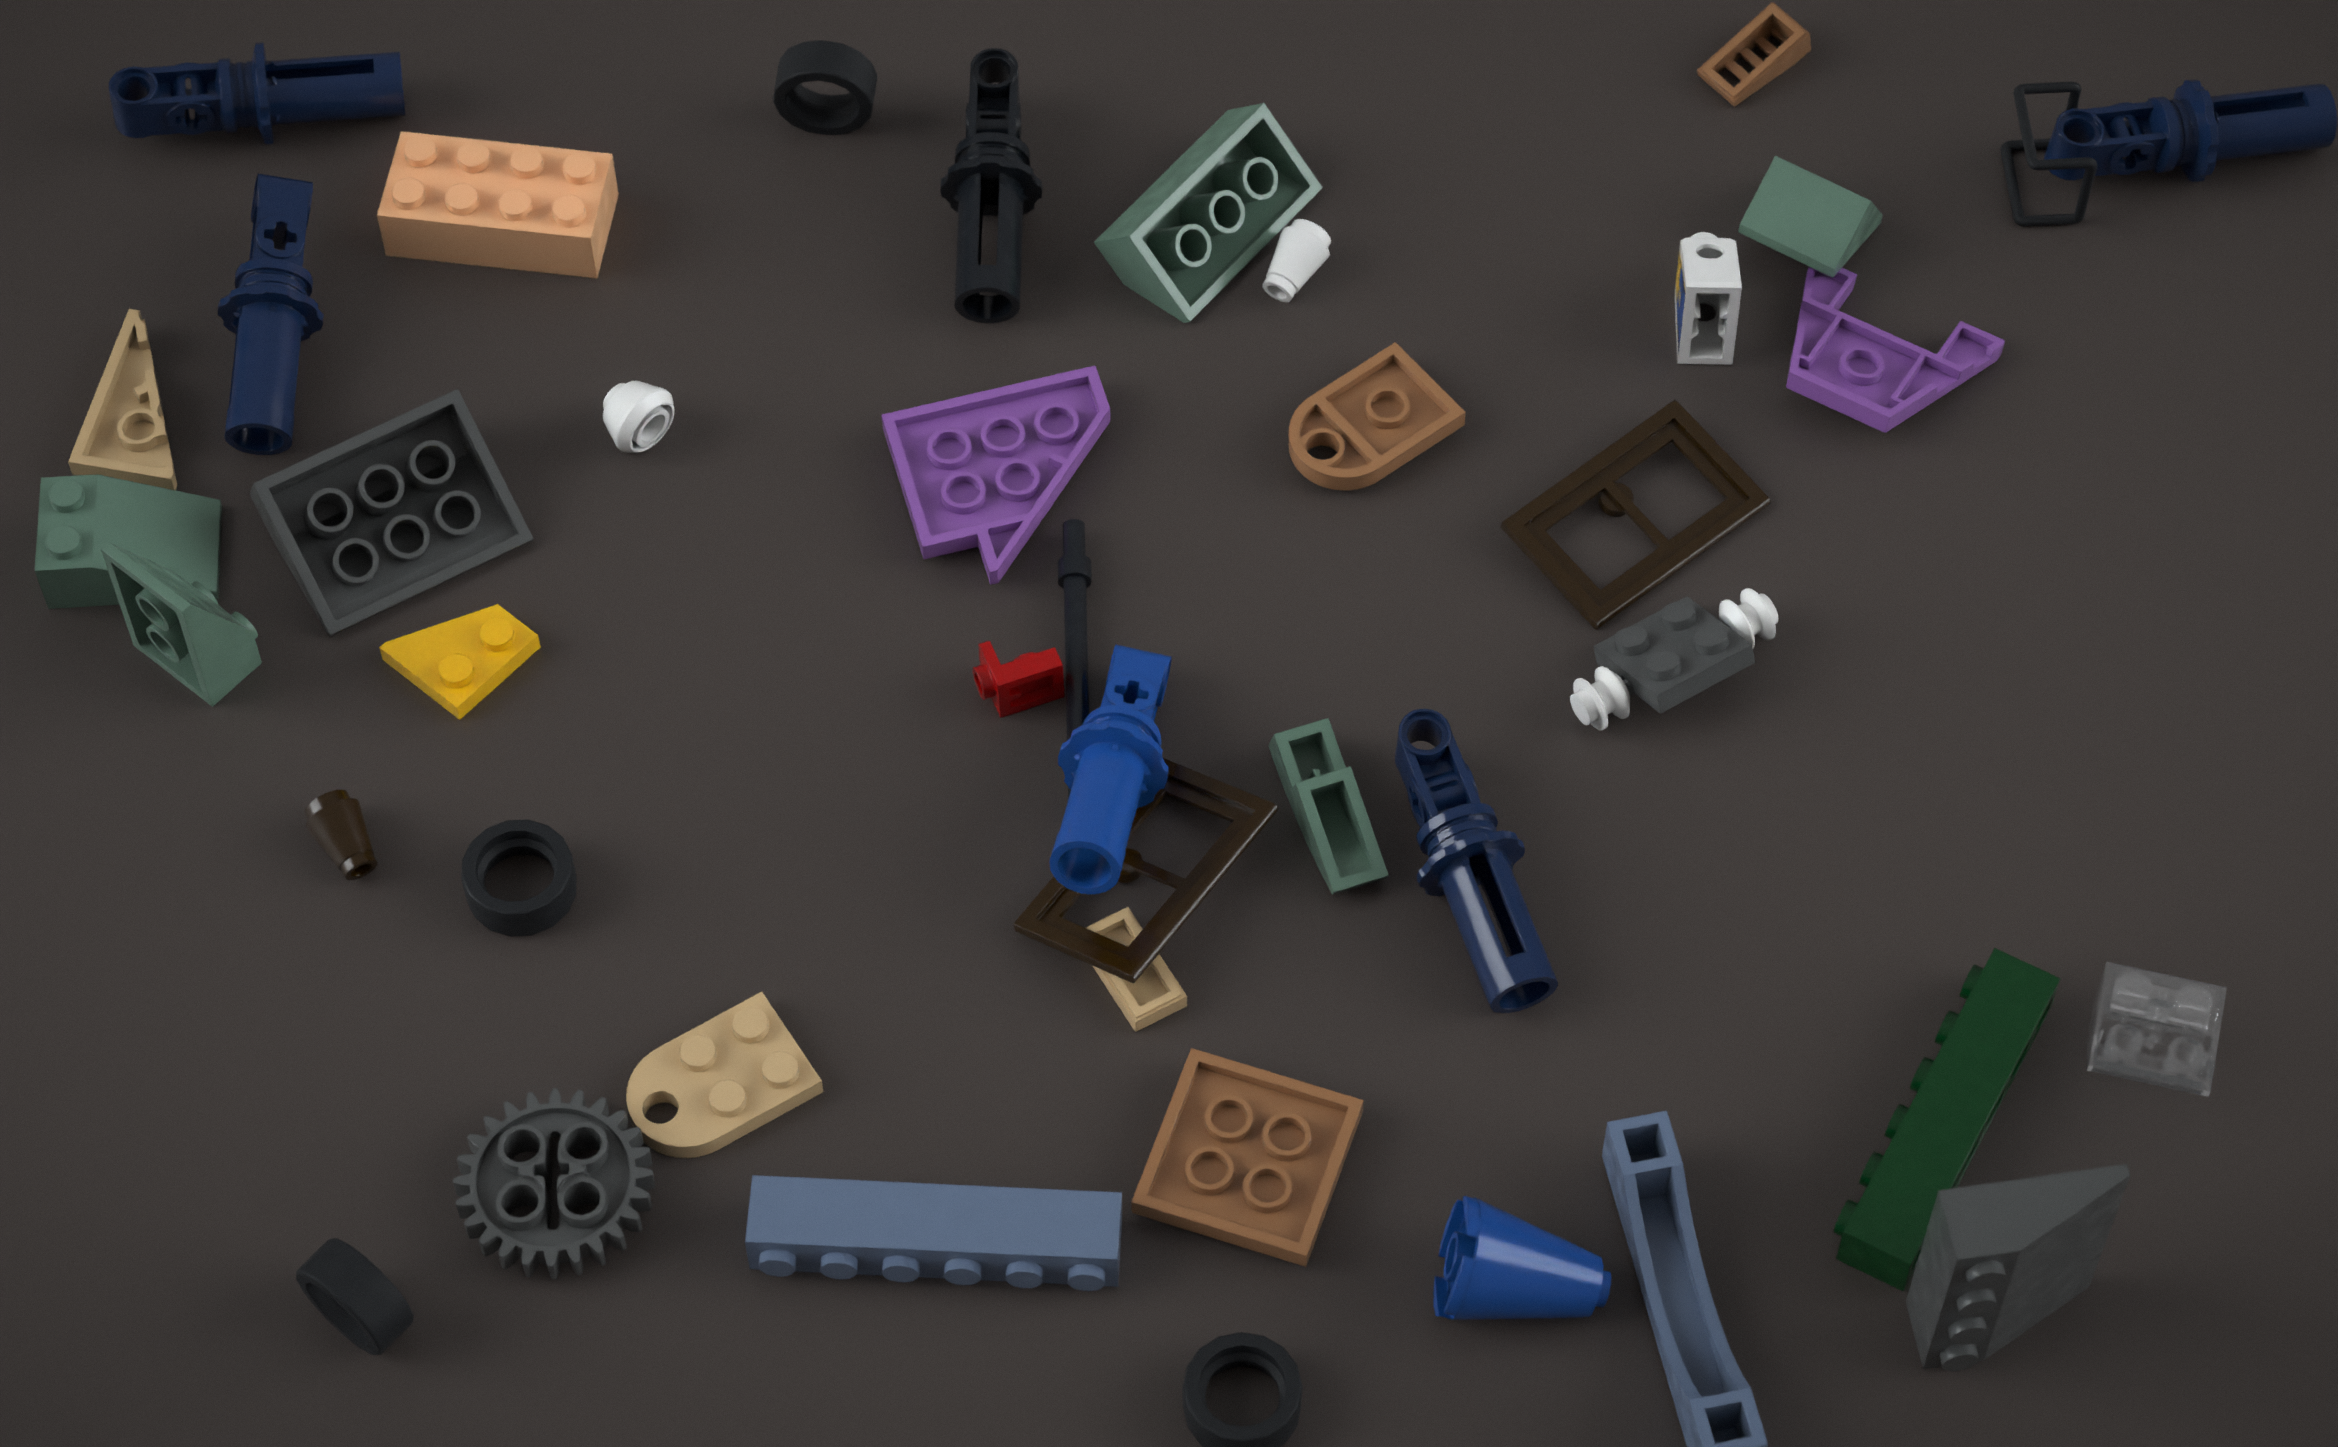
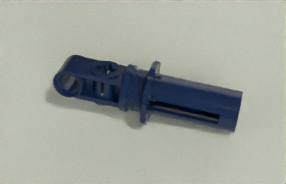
[109,42,406,144]
[2044,79,2337,182]
[218,174,324,455]
[1395,709,1558,1013]

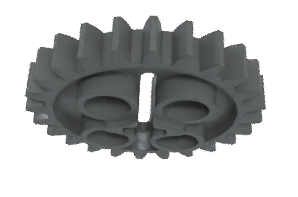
[453,1088,655,1279]

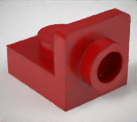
[972,641,1065,718]

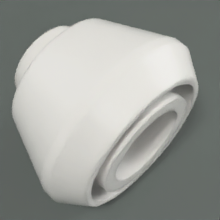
[603,380,675,453]

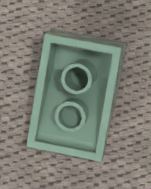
[35,474,222,609]
[101,542,262,707]

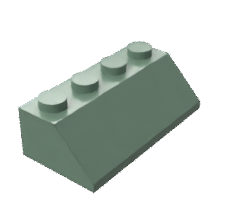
[1094,103,1322,323]

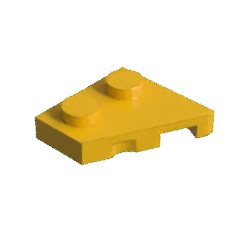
[379,604,541,720]

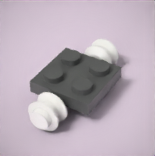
[1570,588,1778,731]

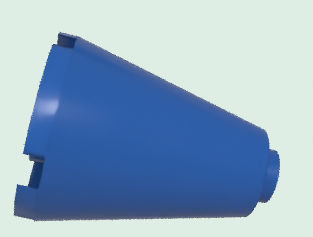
[1433,1196,1611,1320]

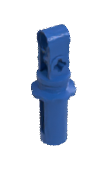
[1049,644,1172,894]

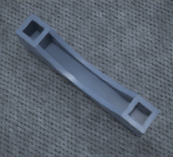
[1602,1111,1768,1447]

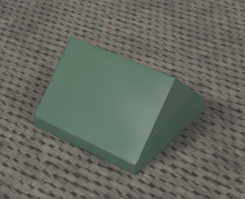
[1738,155,1883,278]

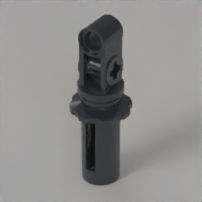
[940,48,1043,323]

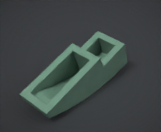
[1268,718,1389,895]

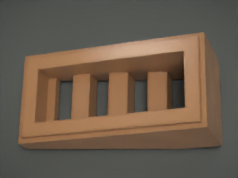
[1697,2,1811,107]

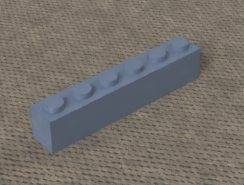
[745,1175,1122,1291]

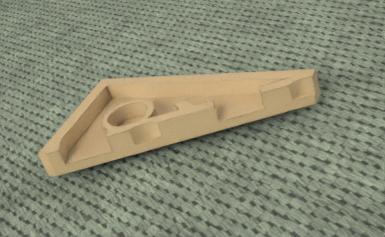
[68,309,177,490]

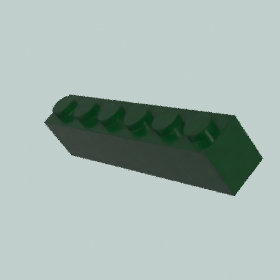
[1833,948,2061,1291]

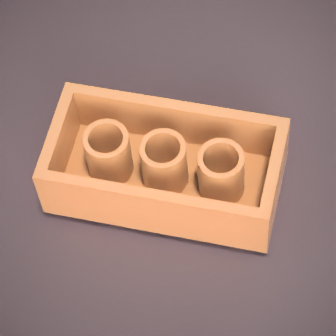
[377,131,619,278]

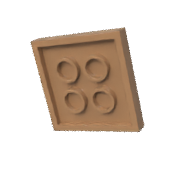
[1131,1048,1364,1267]

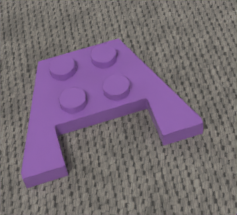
[1786,266,2005,433]

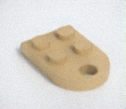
[626,992,823,1158]

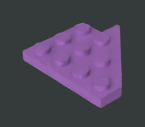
[881,365,1110,585]

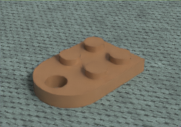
[1288,342,1466,491]

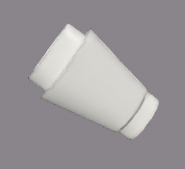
[1263,219,1331,302]

